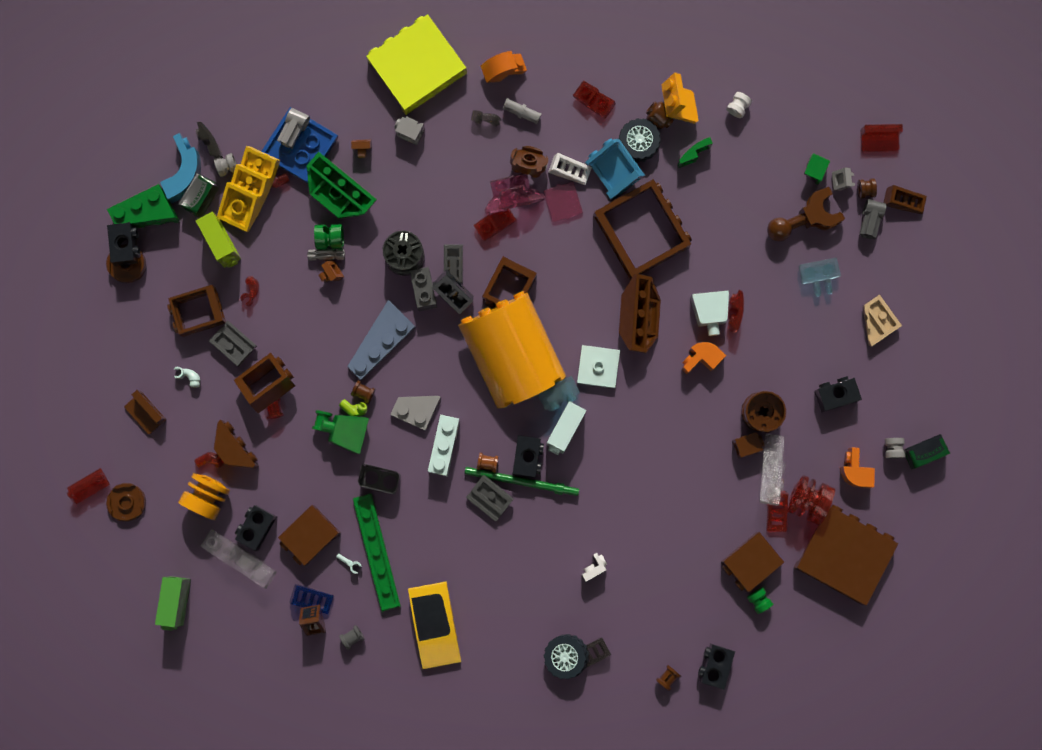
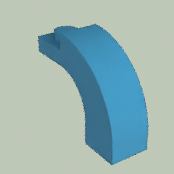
[160,133,201,203]

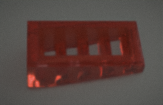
[767,490,789,532]

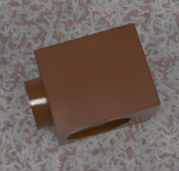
[732,432,764,459]

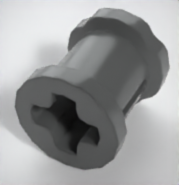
[339,625,365,650]

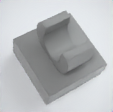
[832,168,855,191]

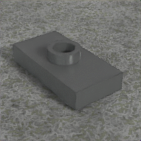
[444,244,463,283]

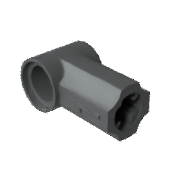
[859,199,886,239]

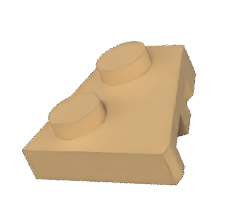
[862,295,902,347]

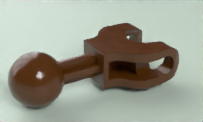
[767,187,845,242]

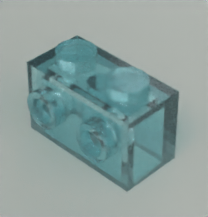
[537,376,580,412]

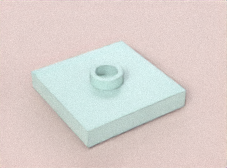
[577,345,620,388]

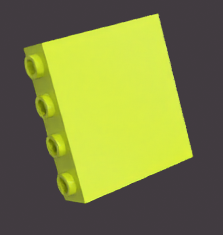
[366,14,467,115]

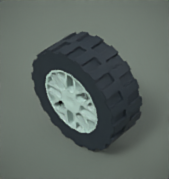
[619,118,661,163]
[544,634,589,679]

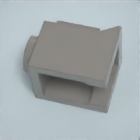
[394,116,425,145]

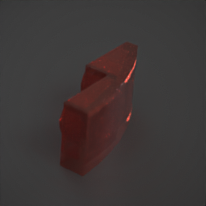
[573,80,616,119]
[474,204,517,241]
[728,290,744,333]

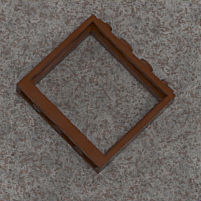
[593,179,692,281]

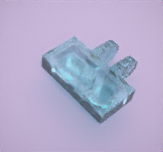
[798,257,841,297]

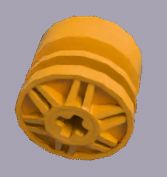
[178,473,230,520]

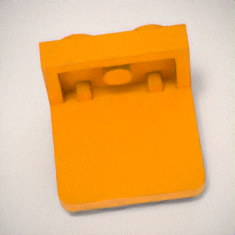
[661,72,698,124]

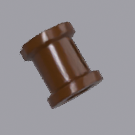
[351,380,376,404]
[656,665,681,691]

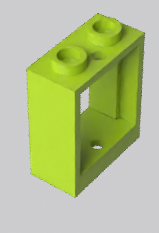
[195,211,241,268]

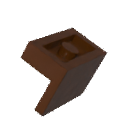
[124,390,167,434]

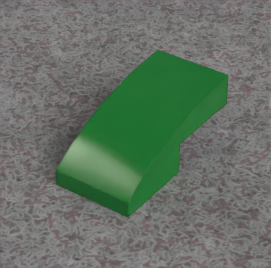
[678,137,713,168]

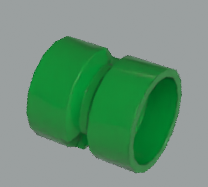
[314,224,344,250]

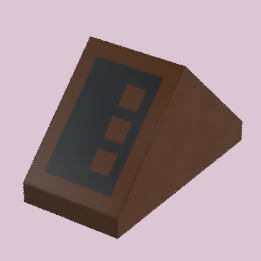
[299,605,326,636]

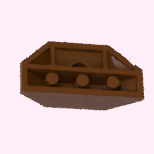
[619,274,661,353]

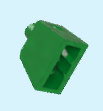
[320,415,369,454]

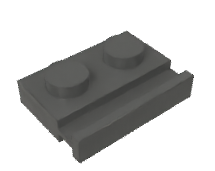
[209,320,257,367]
[466,475,514,521]

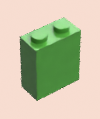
[155,576,191,630]

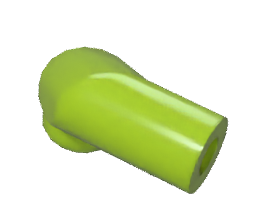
[339,399,368,417]

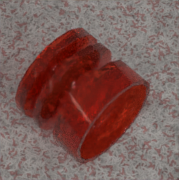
[788,475,835,525]

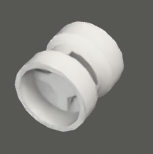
[726,92,752,118]

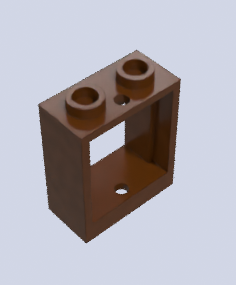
[482,256,537,308]
[167,285,226,337]
[234,353,295,414]

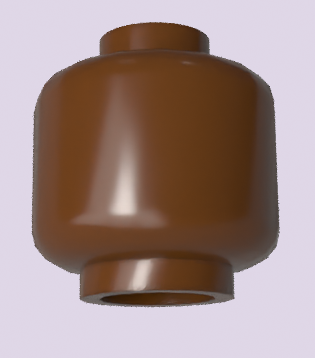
[646,101,674,129]

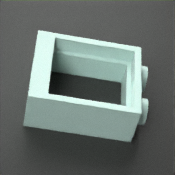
[546,401,586,455]

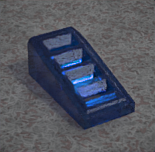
[289,584,334,614]

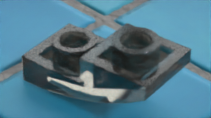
[196,122,224,159]

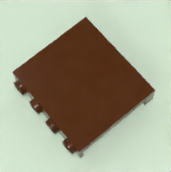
[793,504,899,606]

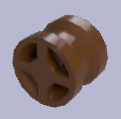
[857,178,877,199]

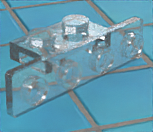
[760,434,785,506]

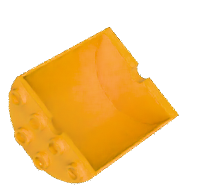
[458,291,566,408]

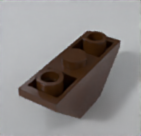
[214,420,259,469]

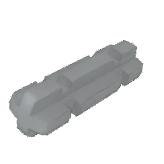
[307,249,345,261]

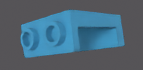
[585,138,645,199]

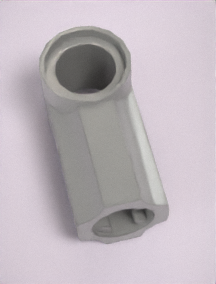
[277,108,310,149]

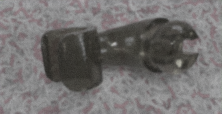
[471,110,501,126]

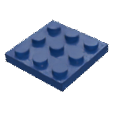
[261,107,339,183]

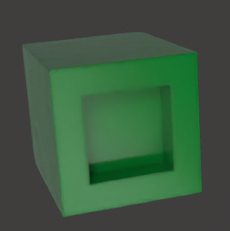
[804,153,830,185]

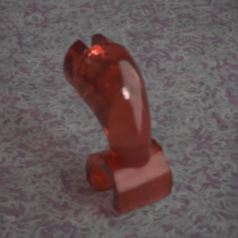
[240,276,259,306]

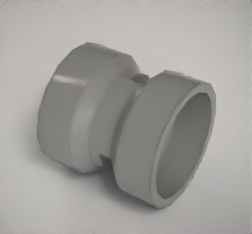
[214,153,237,177]
[885,438,905,458]

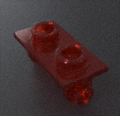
[67,468,110,504]

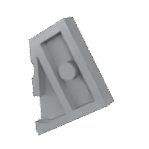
[390,396,441,431]

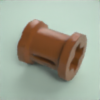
[477,452,499,473]

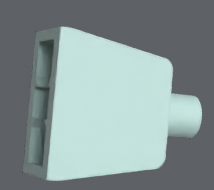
[690,290,729,336]

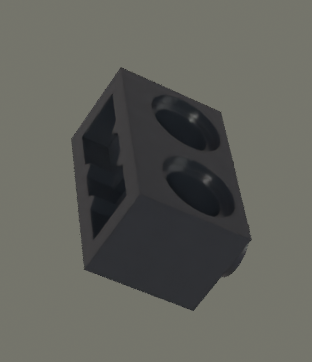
[235,505,277,551]
[698,643,735,690]

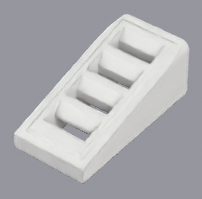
[548,153,592,185]

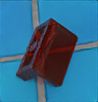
[860,124,903,152]

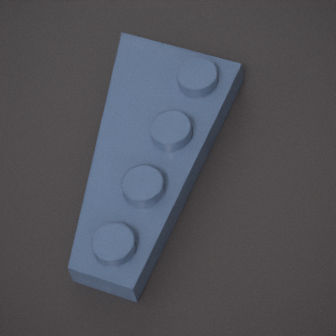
[347,300,416,381]

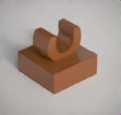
[351,139,372,158]
[318,261,344,282]

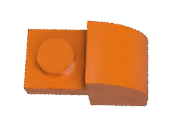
[480,51,527,83]
[682,342,727,374]
[840,447,875,488]

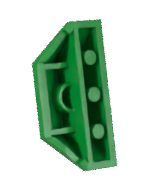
[306,152,377,219]

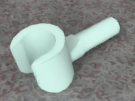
[336,554,362,574]

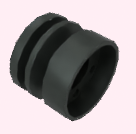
[382,230,425,276]

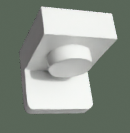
[581,553,607,581]

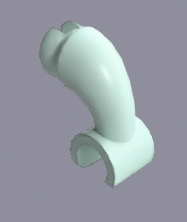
[174,367,201,388]

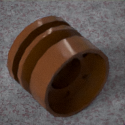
[741,391,787,432]

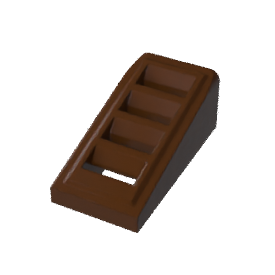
[883,185,927,214]

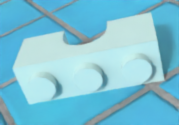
[428,415,460,477]

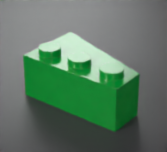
[107,184,180,228]

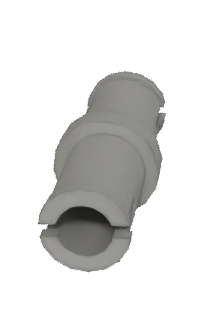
[503,98,542,124]

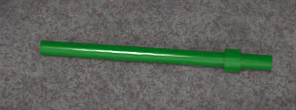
[464,467,579,496]

